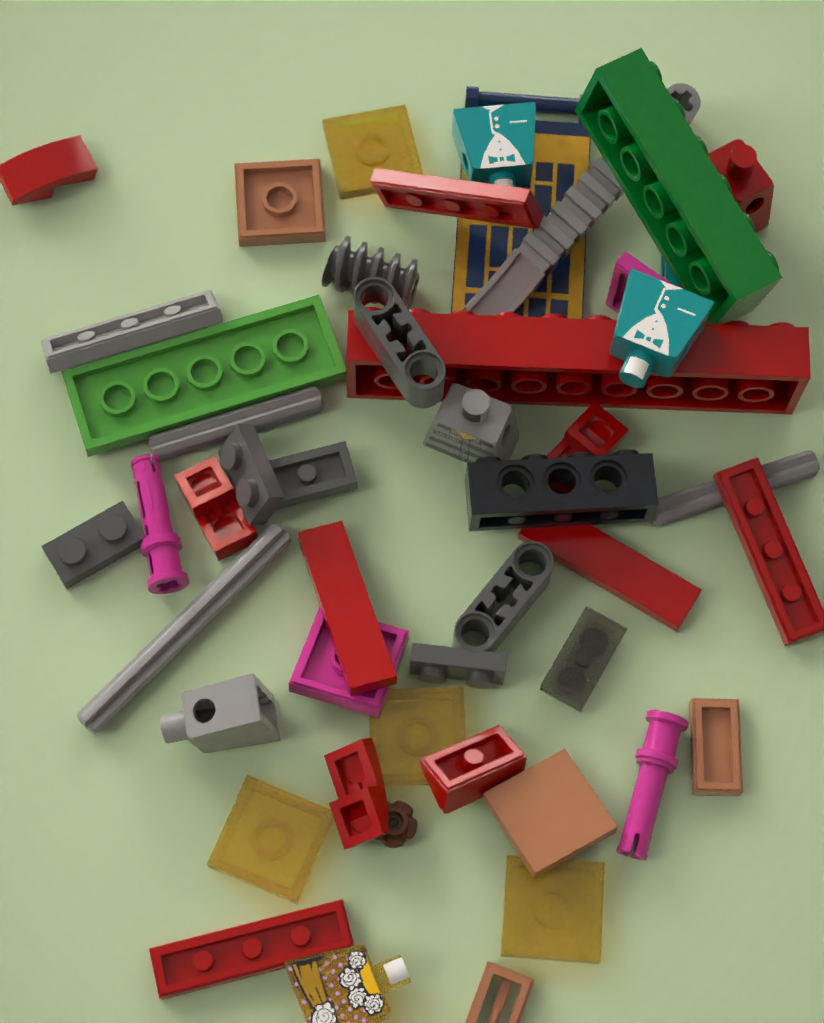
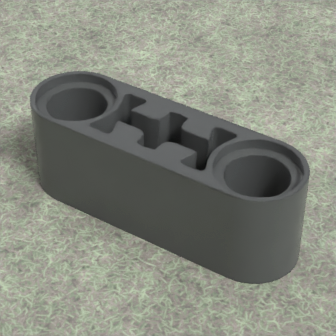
[353,277,446,408]
[452,541,554,652]

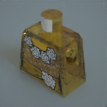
[284,944,411,1023]

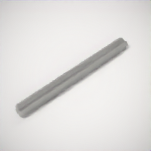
[77,524,291,734]

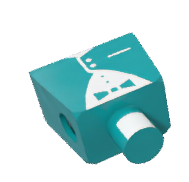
[452,102,536,187]
[610,268,714,388]

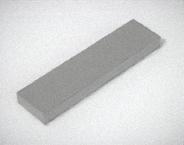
[41,290,223,374]

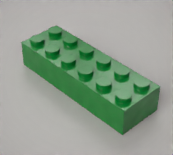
[575,48,783,324]

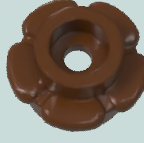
[374,800,418,848]

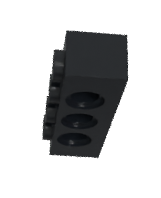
[465,449,659,531]

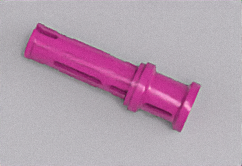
[130,454,189,594]
[616,710,689,860]

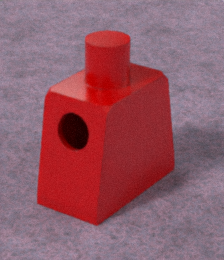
[708,139,774,233]

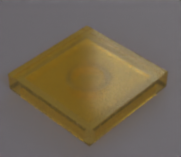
[322,104,423,200]
[369,687,466,786]
[207,775,334,905]
[500,855,605,964]

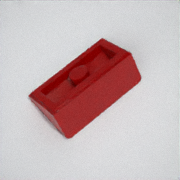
[419,725,527,814]

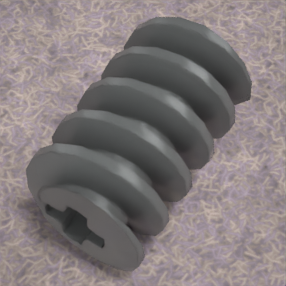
[322,236,420,309]

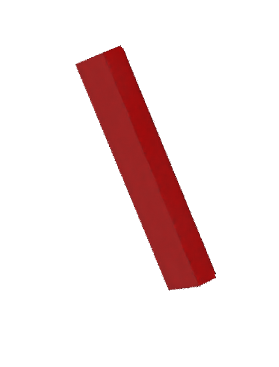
[370,168,543,229]
[713,457,824,646]
[298,521,397,696]
[518,525,702,632]
[149,899,355,1000]

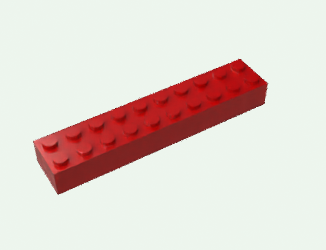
[346,307,811,415]

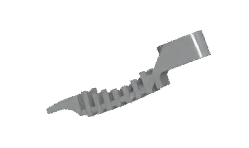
[463,83,701,316]

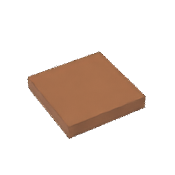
[234,159,326,247]
[482,749,618,879]

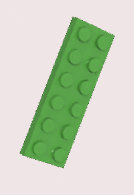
[61,295,347,457]

